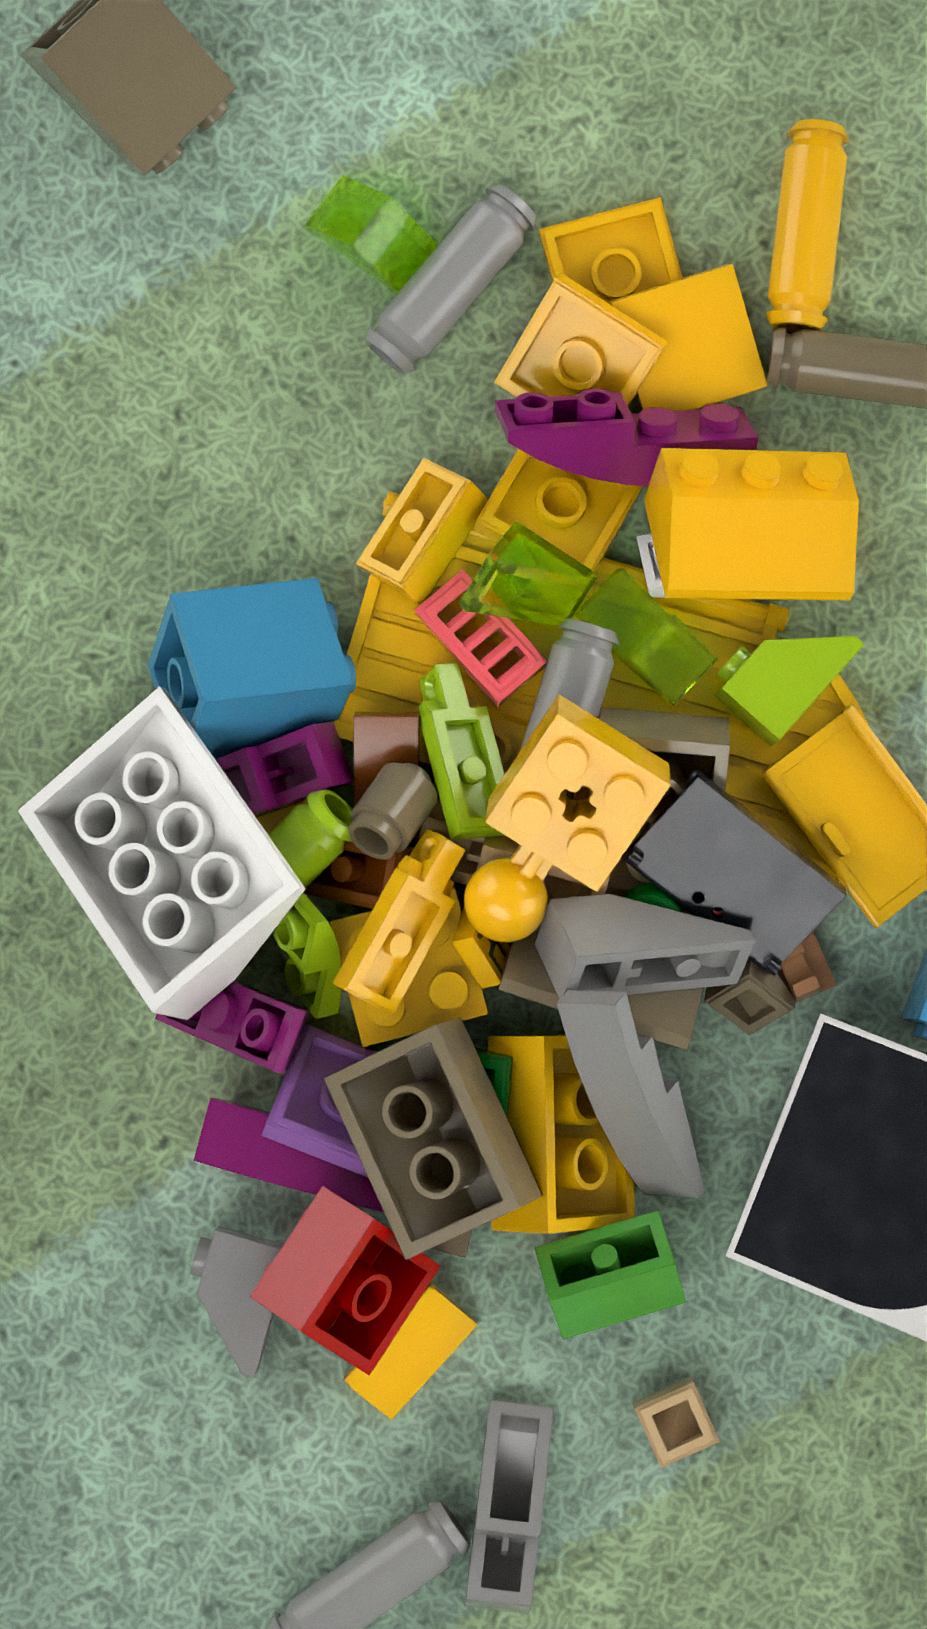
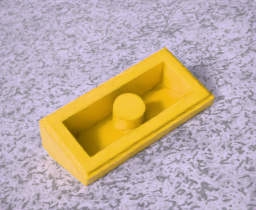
[356,458,488,604]
[343,1281,478,1420]

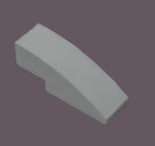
[464,1400,554,1614]

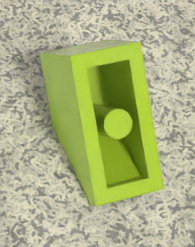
[714,636,865,746]

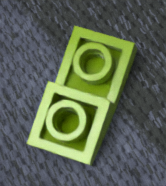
[273,892,342,1019]

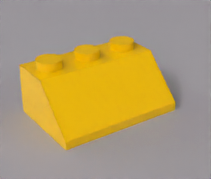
[644,448,859,601]
[488,1034,635,1234]

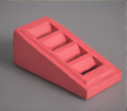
[414,569,547,708]

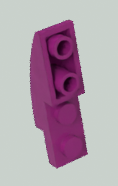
[495,389,758,486]

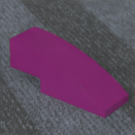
[215,722,354,818]
[193,1098,384,1212]

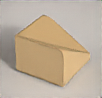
[632,1377,720,1468]

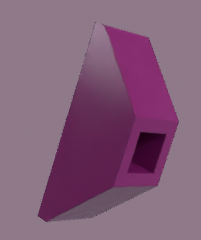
[155,981,310,1074]

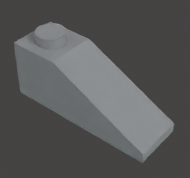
[535,894,756,999]

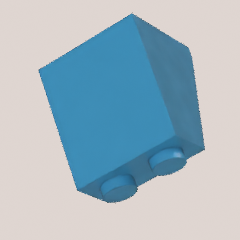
[147,578,356,759]

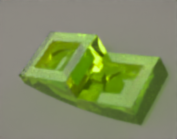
[574,568,718,705]

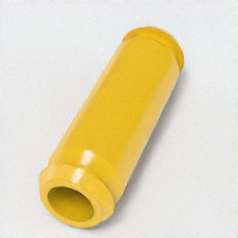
[765,119,850,333]

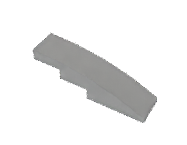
[556,990,705,1198]

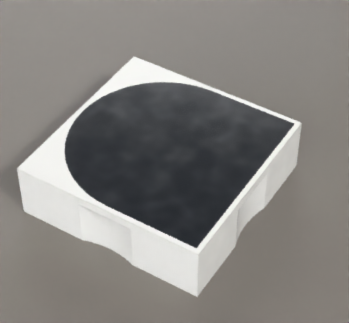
[726,1013,927,1342]

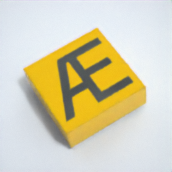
[452,906,513,989]

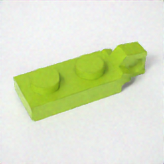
[419,663,506,840]

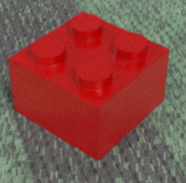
[249,1186,441,1376]

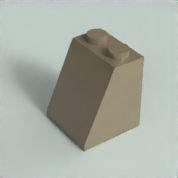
[20,0,237,175]

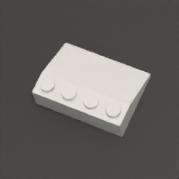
[18,686,306,1020]

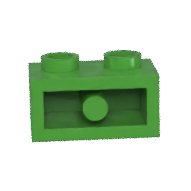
[534,1210,686,1340]

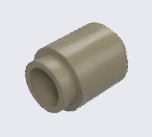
[348,763,438,860]

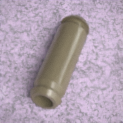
[766,326,927,409]

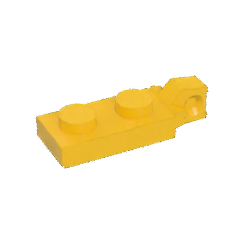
[333,829,465,1015]

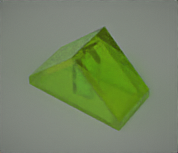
[305,175,438,295]
[459,521,597,626]

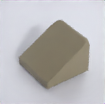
[704,959,796,1035]

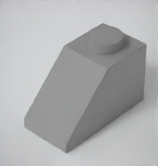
[190,1226,284,1377]

